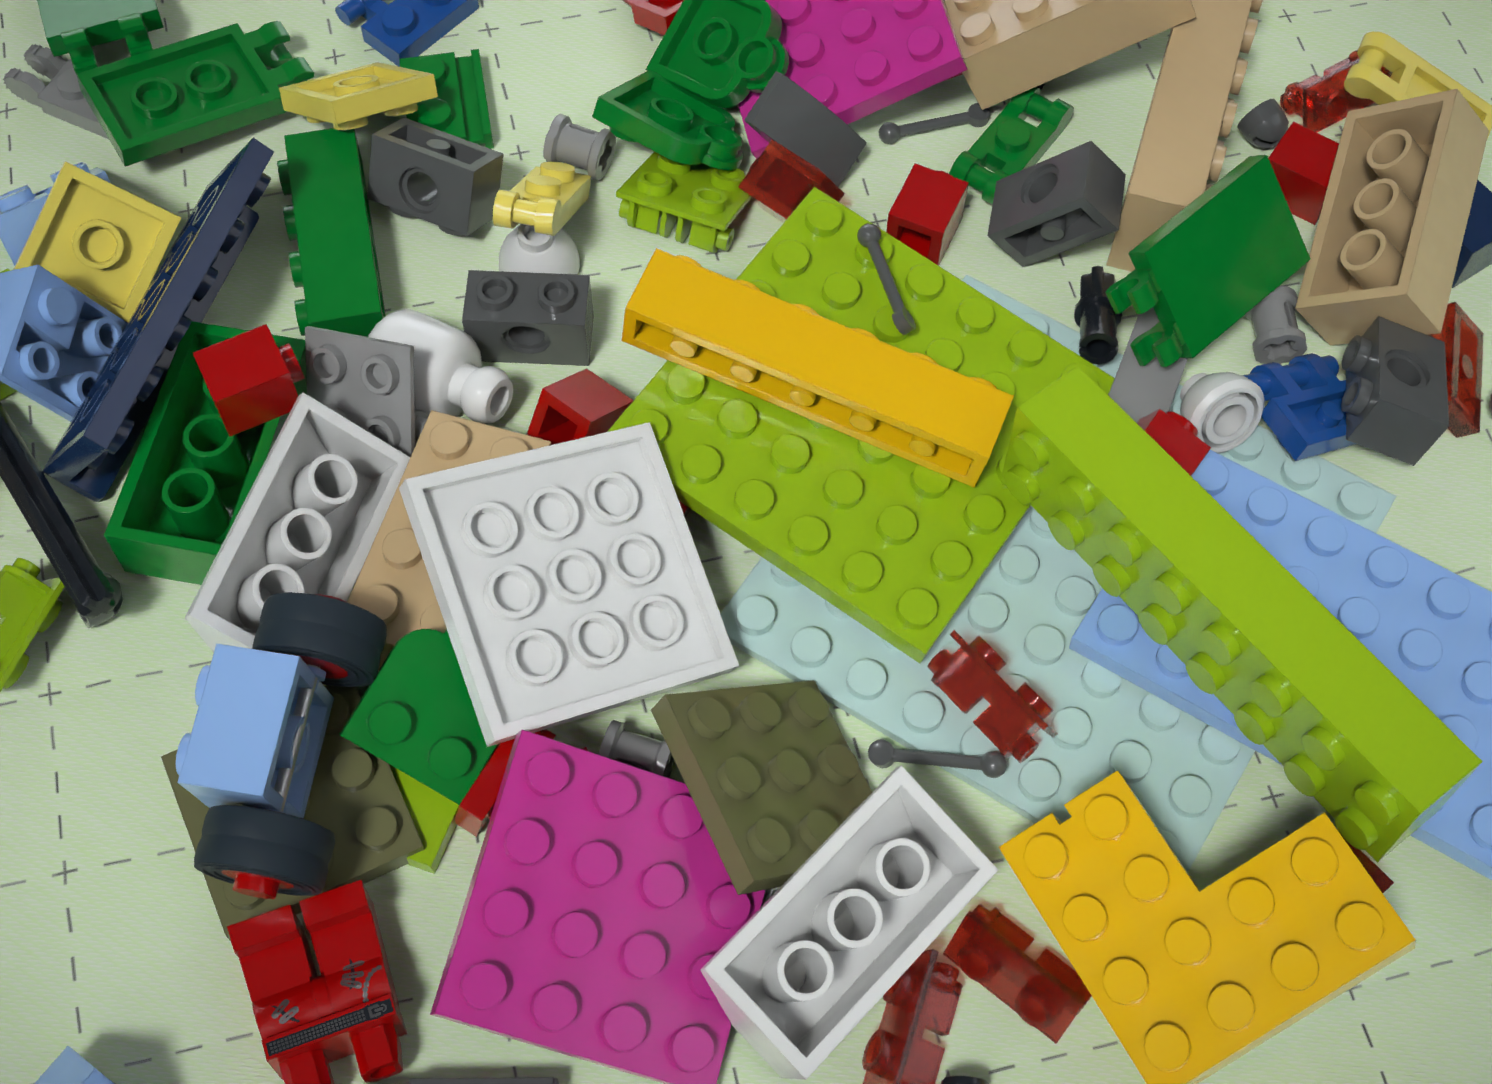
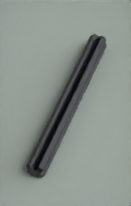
[0,402,116,619]

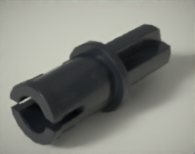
[1074,266,1122,364]

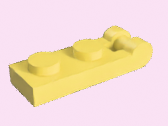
[1344,32,1492,139]
[493,162,591,236]

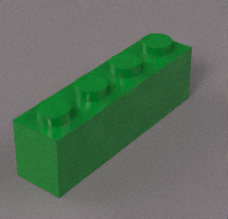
[277,128,386,337]

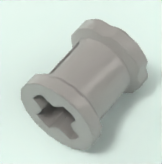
[543,114,616,180]
[1245,286,1307,364]
[598,720,674,778]

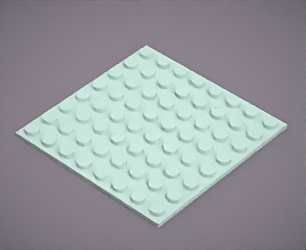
[720,275,1397,872]

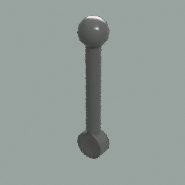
[879,103,990,144]
[857,223,916,335]
[868,739,1007,778]

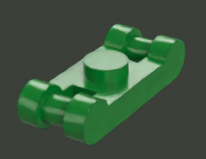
[949,87,1074,205]

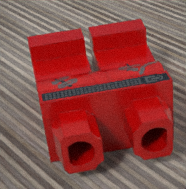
[227,879,407,1084]

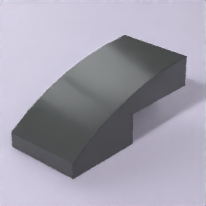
[744,71,867,190]

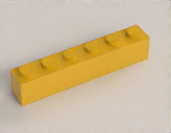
[621,248,1014,487]

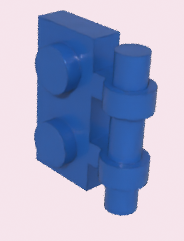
[335,0,479,67]
[1242,353,1356,461]

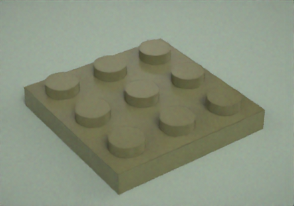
[651,680,872,895]
[161,685,425,941]

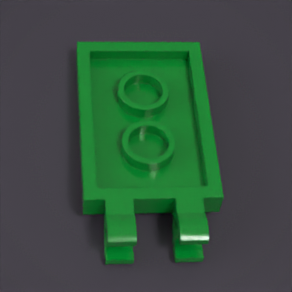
[37,0,164,75]
[77,21,314,167]
[1105,155,1311,367]

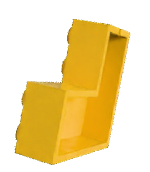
[999,770,1416,1084]

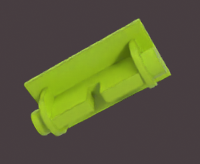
[0,558,64,692]

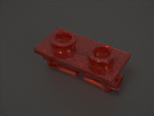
[1280,50,1392,133]
[927,630,1058,763]
[943,903,1092,1044]
[862,949,963,1084]

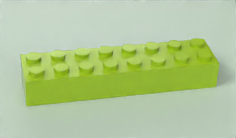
[1002,365,1483,863]

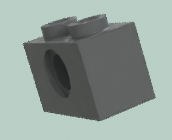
[367,117,504,236]
[987,141,1126,267]
[462,270,594,366]
[1341,316,1449,466]

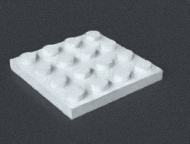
[399,422,739,747]

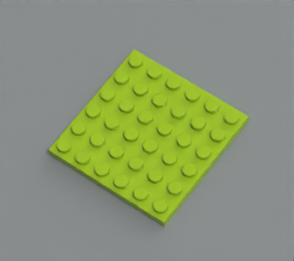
[607,187,1115,664]

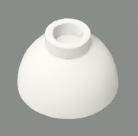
[499,224,580,274]
[1180,372,1265,454]

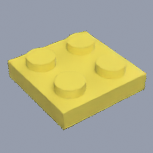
[279,62,438,130]
[13,161,181,323]

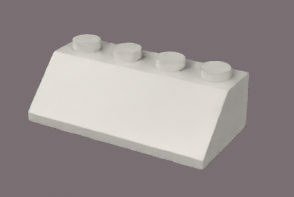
[185,392,410,653]
[700,765,998,1080]

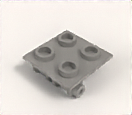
[305,326,428,457]

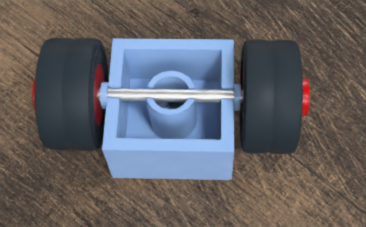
[176,592,387,899]

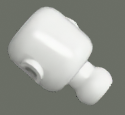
[368,309,513,424]

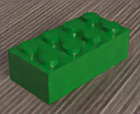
[104,321,307,585]

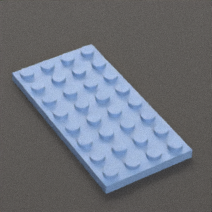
[1069,450,1492,880]

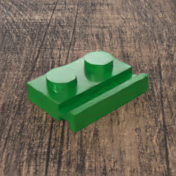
[399,49,494,149]

